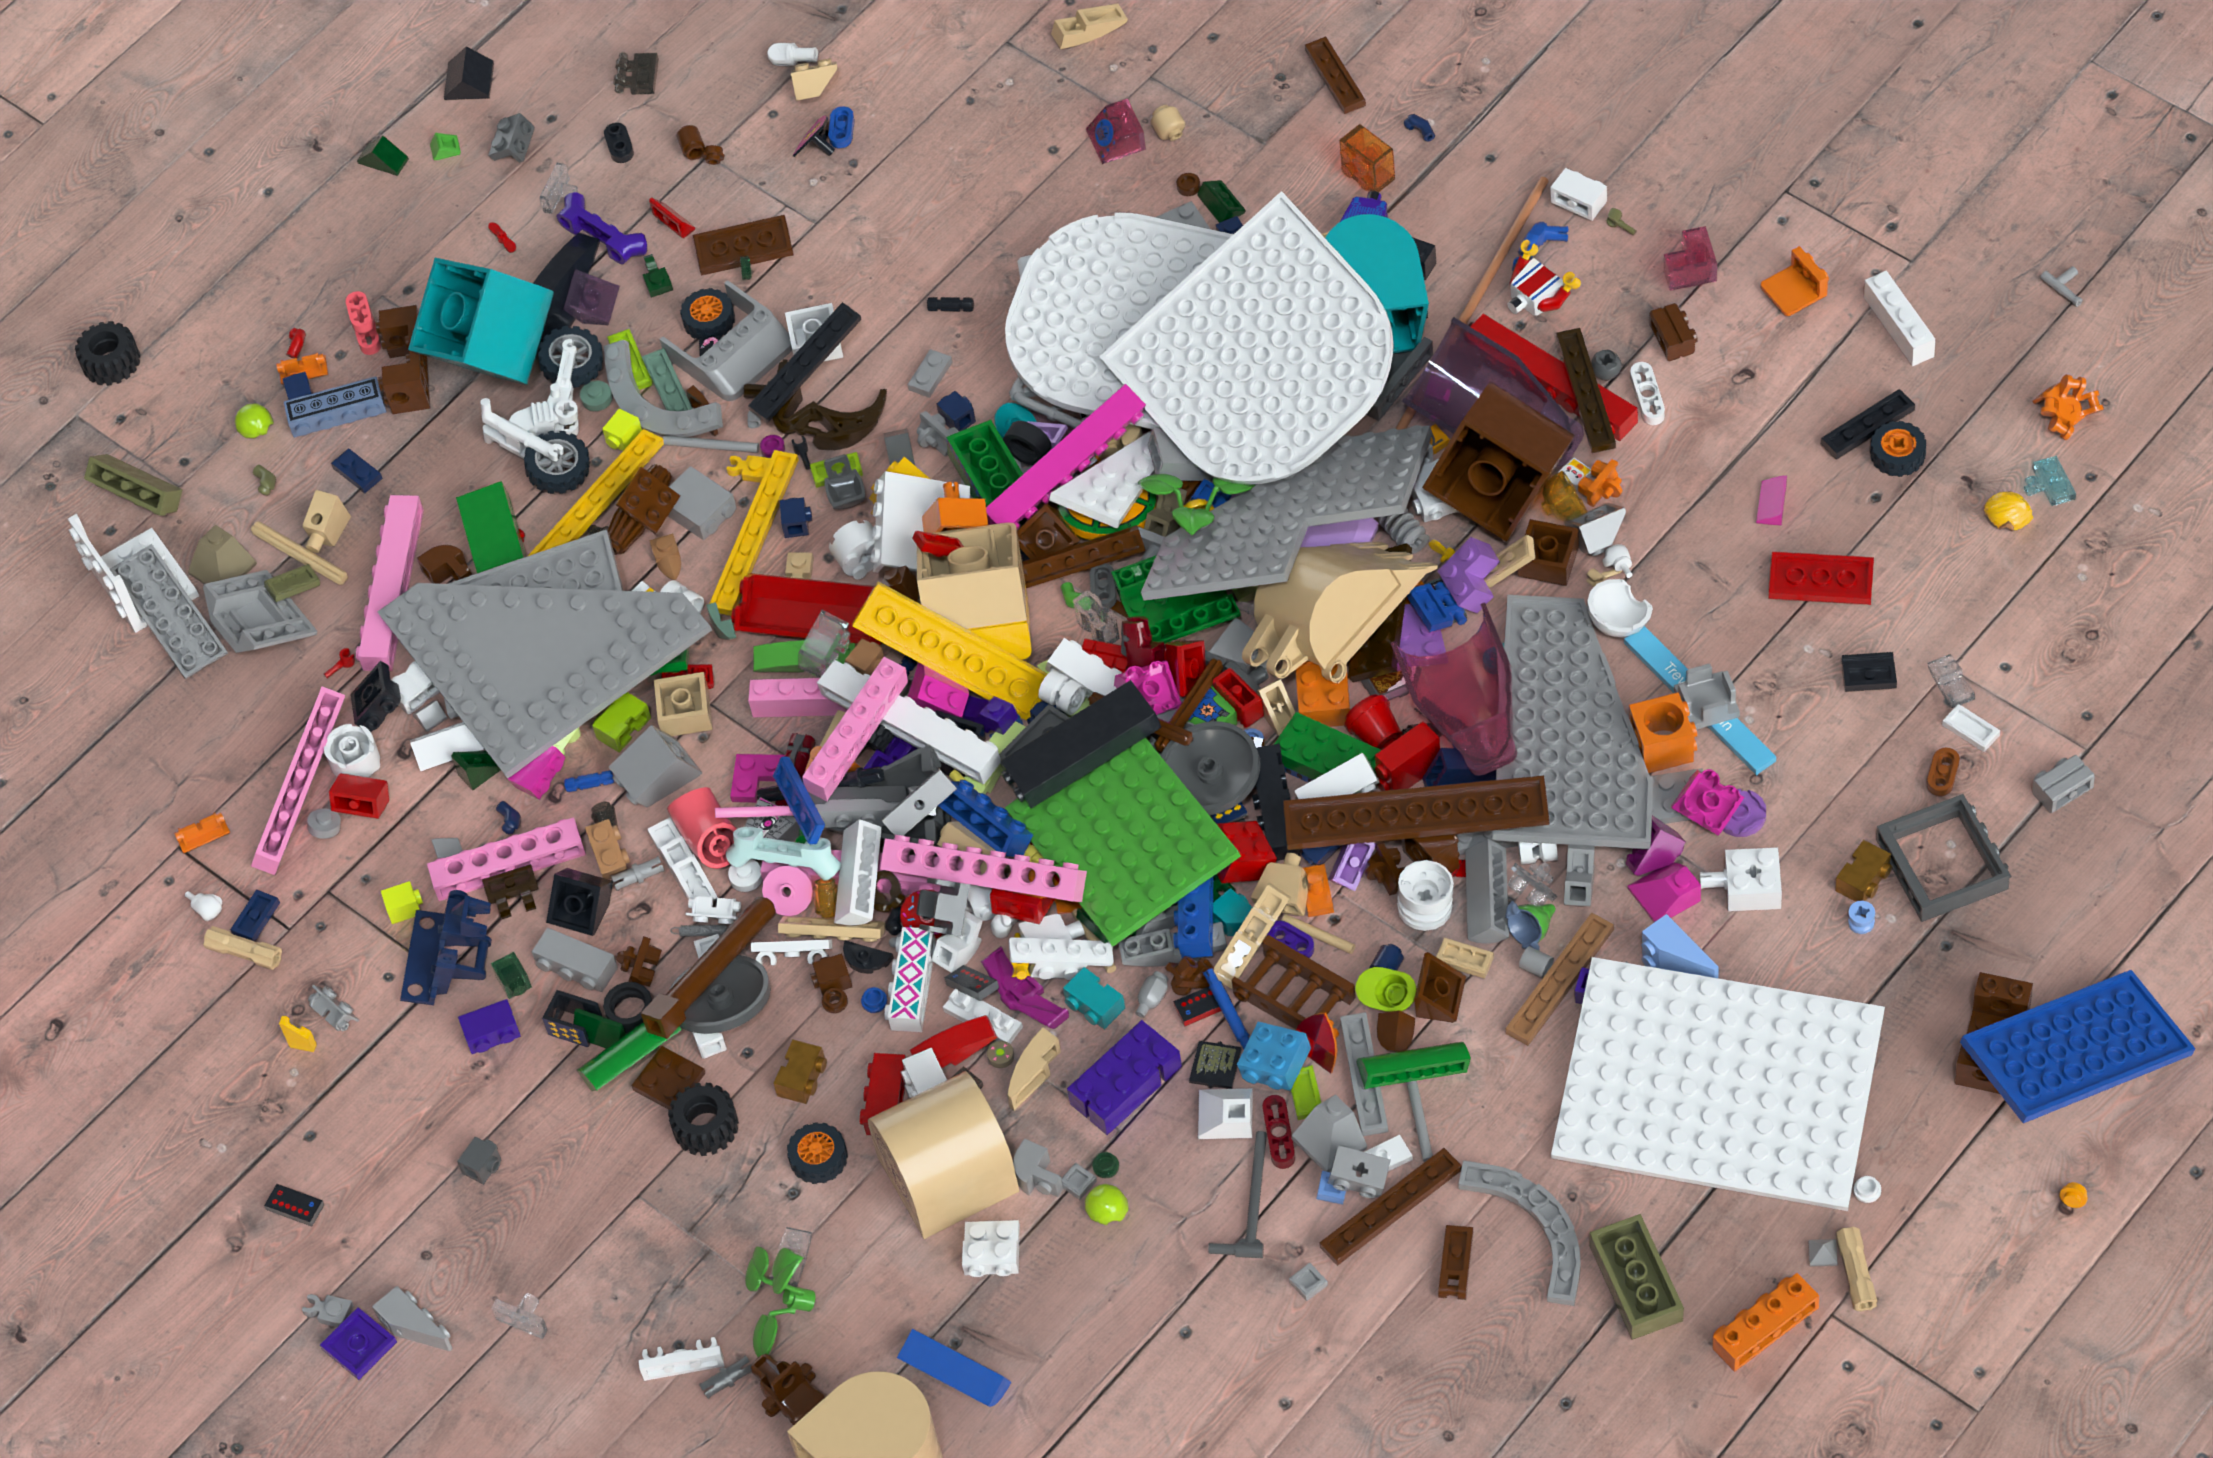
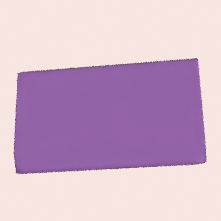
[1328,842,1376,891]

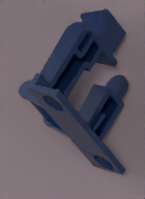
[400,890,492,1005]

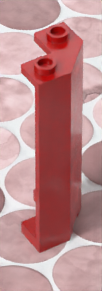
[731,573,882,646]

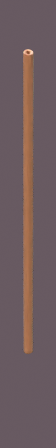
[1395,177,1549,430]

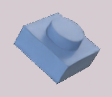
[1316,1171,1346,1205]

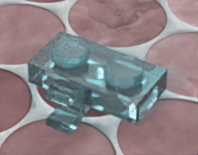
[2024,456,2076,506]

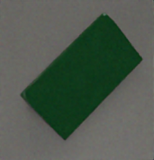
[1197,180,1246,223]
[573,1008,626,1049]

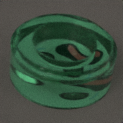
[740,256,752,280]

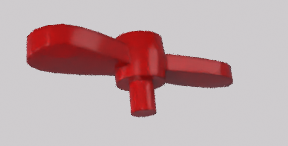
[488,222,516,253]

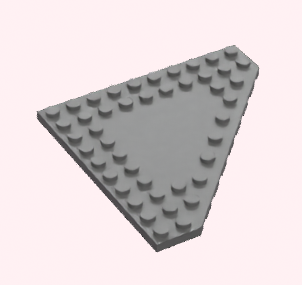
[378,583,712,779]

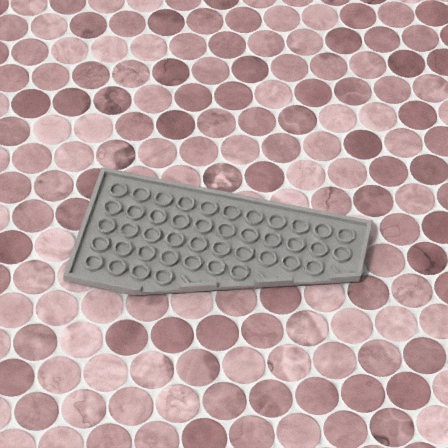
[1492,595,1653,849]

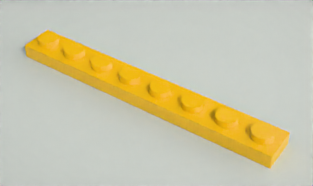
[528,429,664,556]
[709,450,799,616]

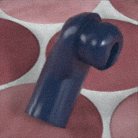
[496,801,521,835]

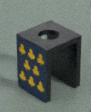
[542,990,603,1047]

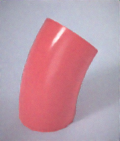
[667,787,737,869]

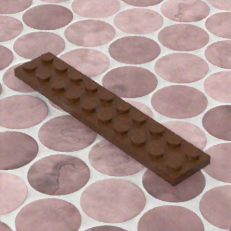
[1283,775,1550,850]

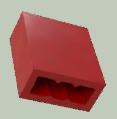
[1375,721,1440,791]

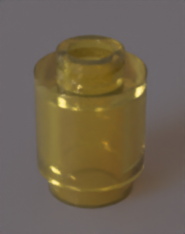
[813,878,838,918]

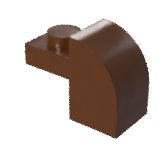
[417,545,472,584]

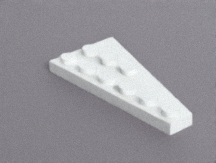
[1049,430,1155,528]

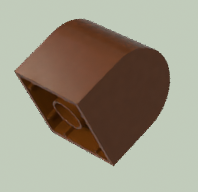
[1422,381,1575,542]

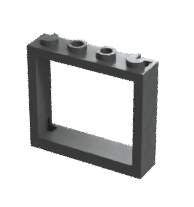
[1876,794,2012,922]

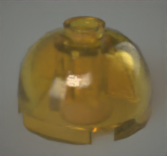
[1541,471,1588,521]

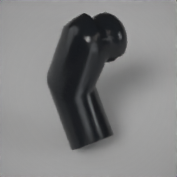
[885,906,902,936]

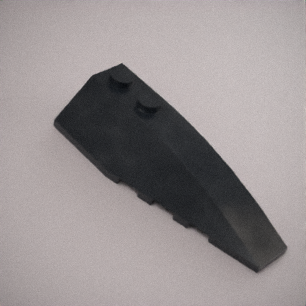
[533,233,600,349]

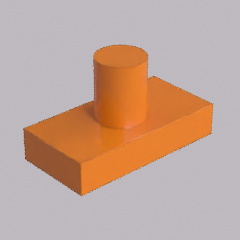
[1303,864,1334,917]

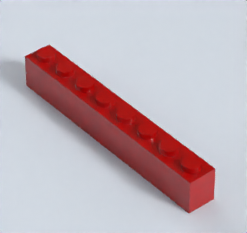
[1465,313,1638,442]

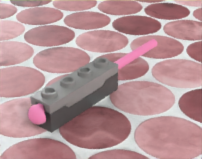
[715,786,915,828]

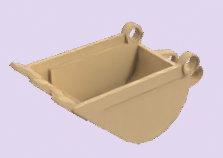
[1242,542,1438,683]

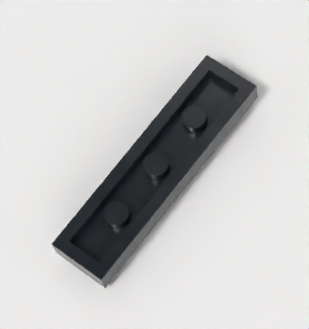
[1821,389,1915,460]

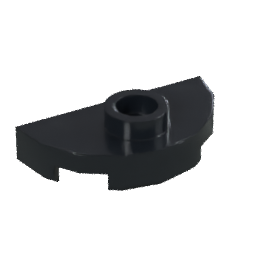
[843,940,894,974]

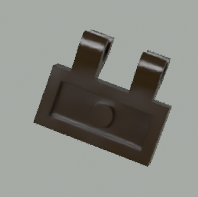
[482,864,539,919]

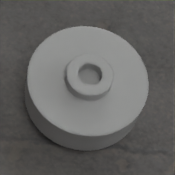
[307,809,341,839]

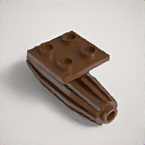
[607,464,681,555]

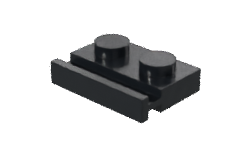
[1841,652,1897,692]

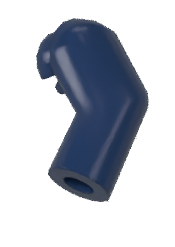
[1404,114,1435,142]

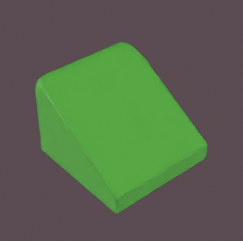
[430,133,461,160]

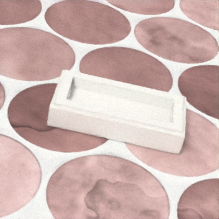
[1942,704,2000,752]

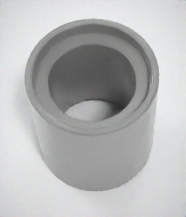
[1519,946,1554,978]

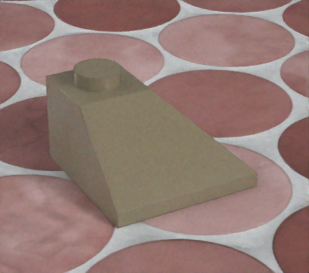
[188,525,257,584]

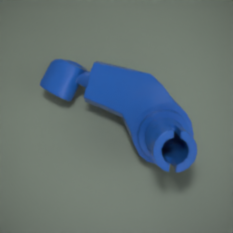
[1512,222,1569,271]

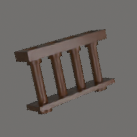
[1231,935,1356,1030]

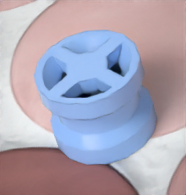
[1848,901,1875,934]

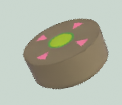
[987,1041,1014,1068]

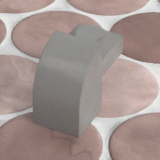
[1564,844,1595,906]
[1013,1138,1063,1197]

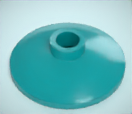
[994,403,1037,438]

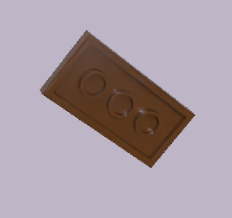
[693,215,794,276]

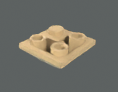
[791,58,837,101]

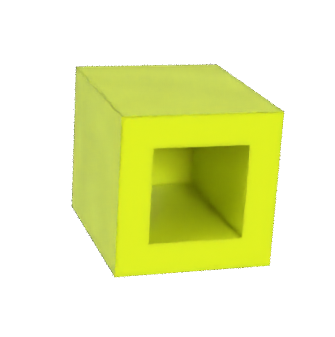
[602,409,642,451]
[381,881,423,924]

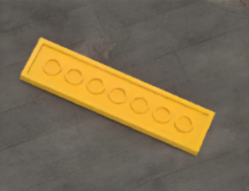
[852,581,1047,721]

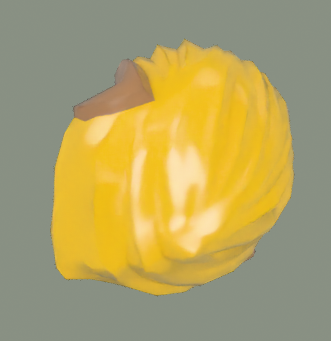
[1984,491,2033,531]

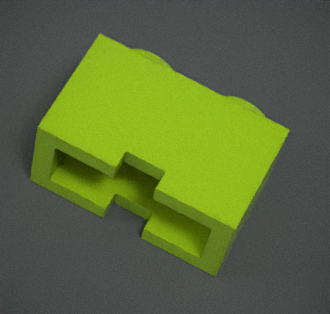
[592,692,651,753]

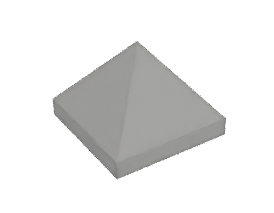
[1808,1239,1838,1266]

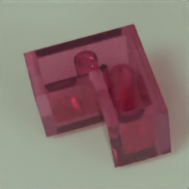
[1664,226,1717,291]

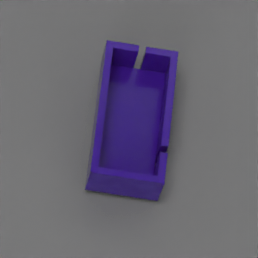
[1067,1020,1182,1135]

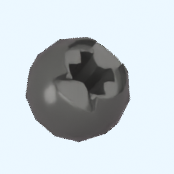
[1591,350,1622,380]

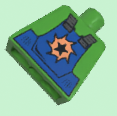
[1187,686,1238,726]

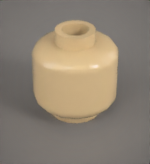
[1151,105,1186,141]

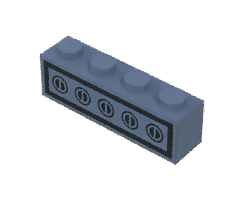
[283,376,387,438]

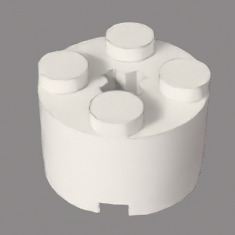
[829,520,875,580]
[324,724,380,778]

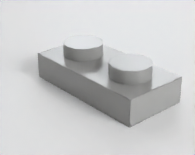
[907,349,953,398]

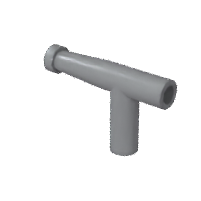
[2040,266,2083,307]

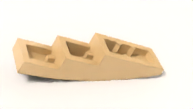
[1214,883,1291,989]

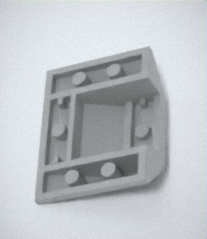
[203,570,317,653]

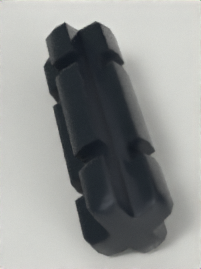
[927,297,974,312]

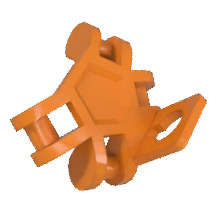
[2032,374,2104,440]

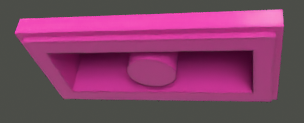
[1756,475,1787,526]

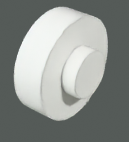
[728,859,762,892]

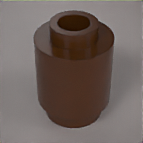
[676,125,705,160]

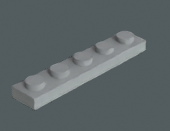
[1340,1012,1388,1136]

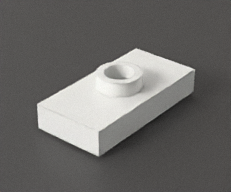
[1358,1135,1413,1176]

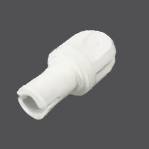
[767,43,818,66]

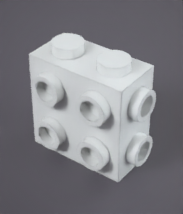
[1411,459,1459,523]

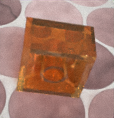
[1339,124,1395,192]

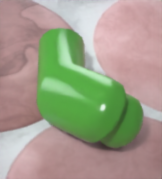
[1061,582,1092,609]

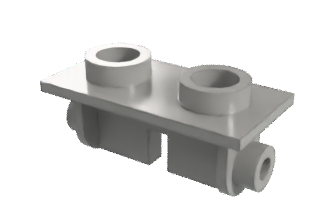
[308,985,359,1032]

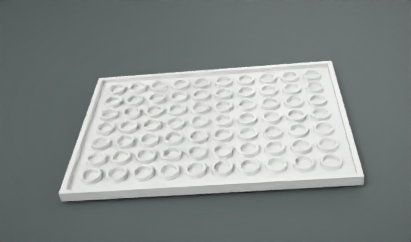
[1551,957,1885,1211]

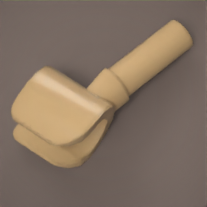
[1586,568,1622,587]

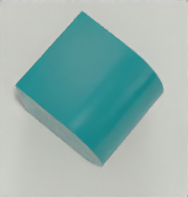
[1325,214,1429,353]
[408,257,554,385]

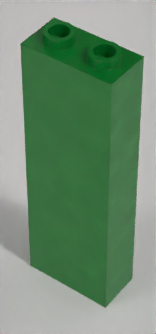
[456,481,527,573]

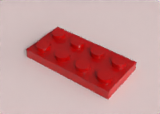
[1769,552,1874,605]

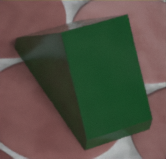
[357,135,409,176]
[451,751,501,790]

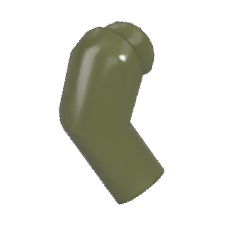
[253,465,276,496]

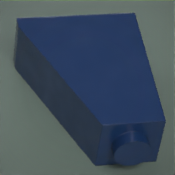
[1422,748,1498,787]

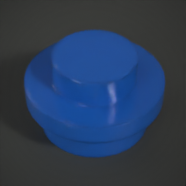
[861,987,888,1013]

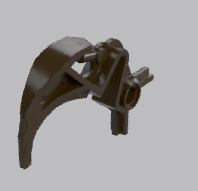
[743,359,887,451]

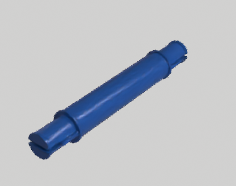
[1203,968,1250,1050]

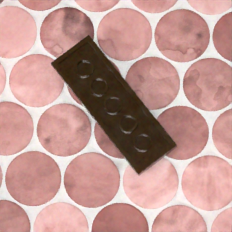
[1348,543,1412,682]

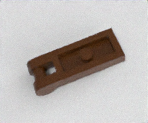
[1438,1225,1474,1300]

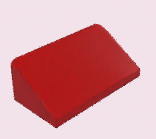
[649,198,696,238]

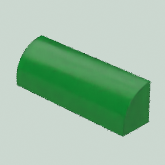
[577,1022,682,1091]
[1356,1041,1471,1089]

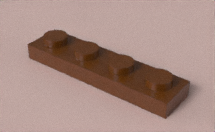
[1305,36,1366,114]

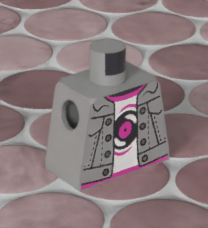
[744,797,800,861]

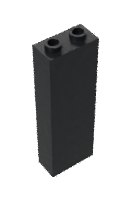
[1000,680,1162,809]

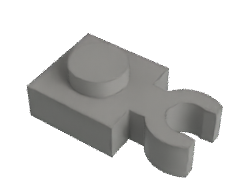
[302,1294,354,1327]

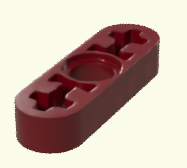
[1262,1095,1295,1169]

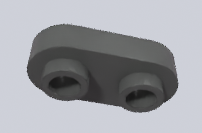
[1090,563,1117,610]

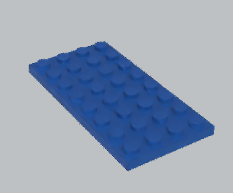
[1960,970,2196,1124]

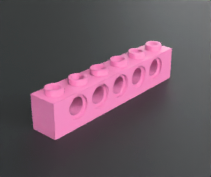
[802,657,908,802]
[427,817,586,901]

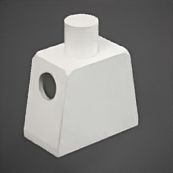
[1018,914,1085,940]

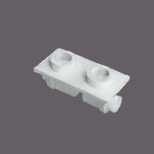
[685,896,741,925]

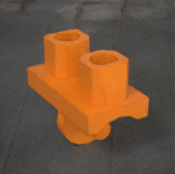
[1578,459,1622,507]

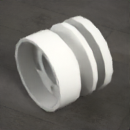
[1397,860,1454,931]

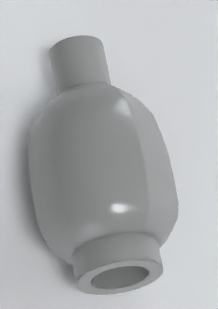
[1135,971,1168,1018]

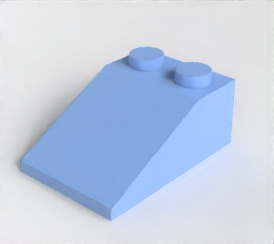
[1641,914,1719,978]

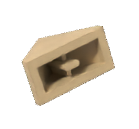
[1257,679,1295,736]

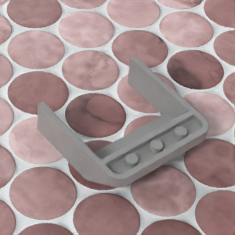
[660,280,792,401]

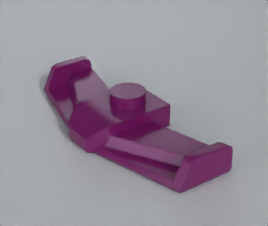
[981,946,1069,1029]

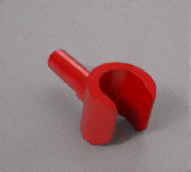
[324,648,355,679]

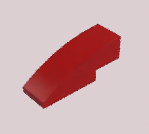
[910,1015,998,1069]

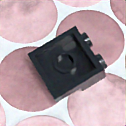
[350,661,401,732]

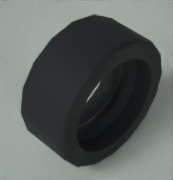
[1003,421,1052,465]
[603,982,652,1034]

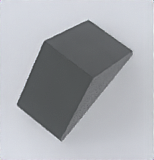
[883,428,915,465]

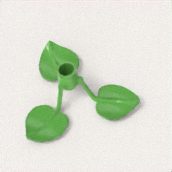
[1138,474,1256,535]
[745,1247,815,1357]

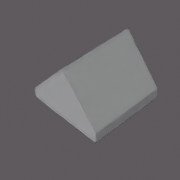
[413,700,447,732]

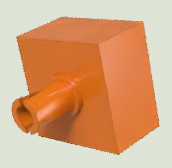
[922,482,988,533]

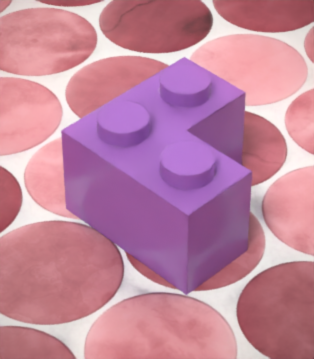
[1438,537,1500,613]

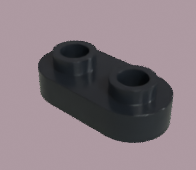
[604,123,634,163]

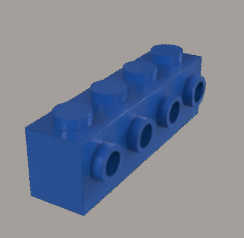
[938,780,1033,857]
[1173,876,1214,958]

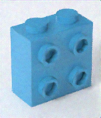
[1237,1021,1311,1091]

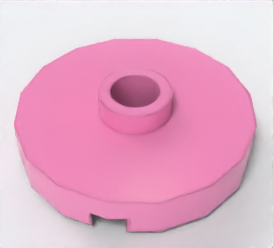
[762,865,814,916]

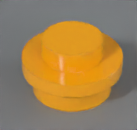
[2060,1182,2088,1208]

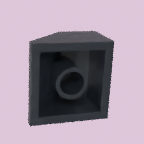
[546,868,613,936]

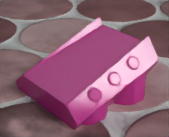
[1114,660,1181,715]
[1671,769,1745,835]

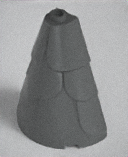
[823,746,951,846]

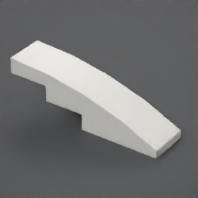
[648,817,718,902]

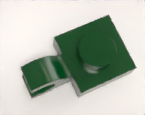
[643,254,673,298]

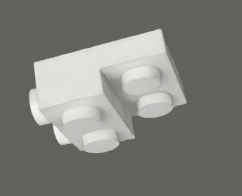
[962,1220,1020,1277]

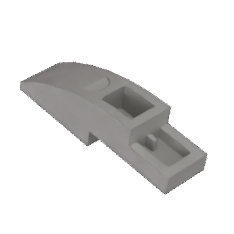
[1119,922,1227,966]

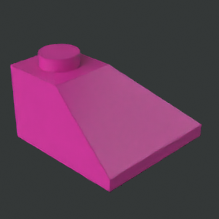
[1628,862,1701,922]

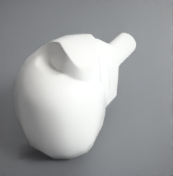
[1602,544,1632,578]
[185,891,222,921]
[990,914,1018,939]

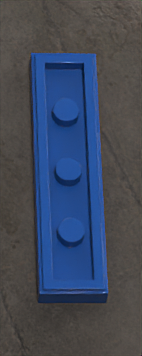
[773,757,825,844]

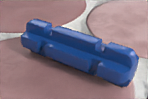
[564,770,614,792]

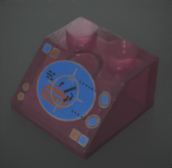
[1086,98,1146,164]

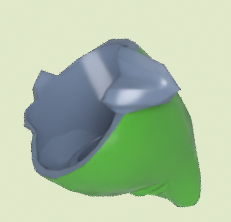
[1505,901,1556,951]

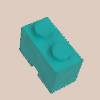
[1063,967,1125,1030]

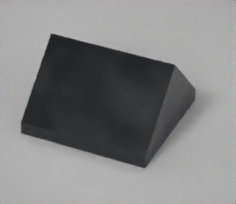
[444,46,494,100]

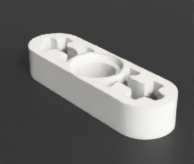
[1630,362,1665,425]

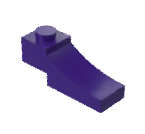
[962,695,1019,735]

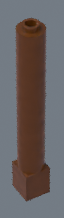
[641,897,776,1039]

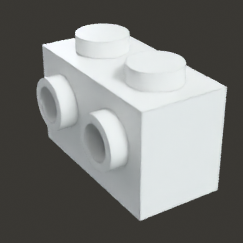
[1550,168,1607,221]

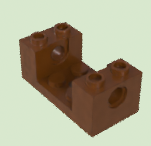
[375,305,430,414]
[1955,972,2033,1094]

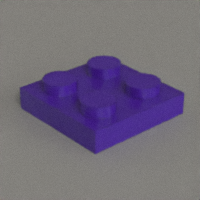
[320,1307,397,1380]

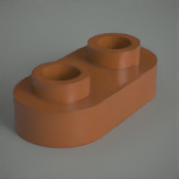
[1927,747,1960,796]

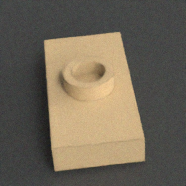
[1436,938,1494,979]

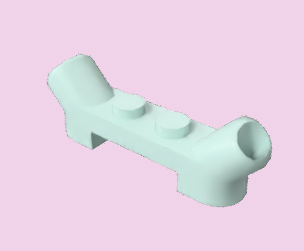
[726,827,841,881]

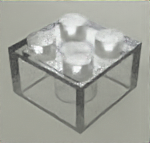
[798,610,851,678]

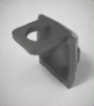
[824,454,866,510]

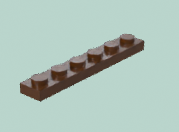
[1022,525,1146,588]
[1319,1148,1462,1266]

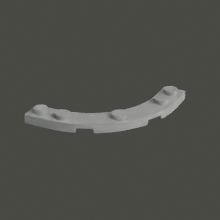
[603,340,723,437]
[1458,1161,1581,1306]

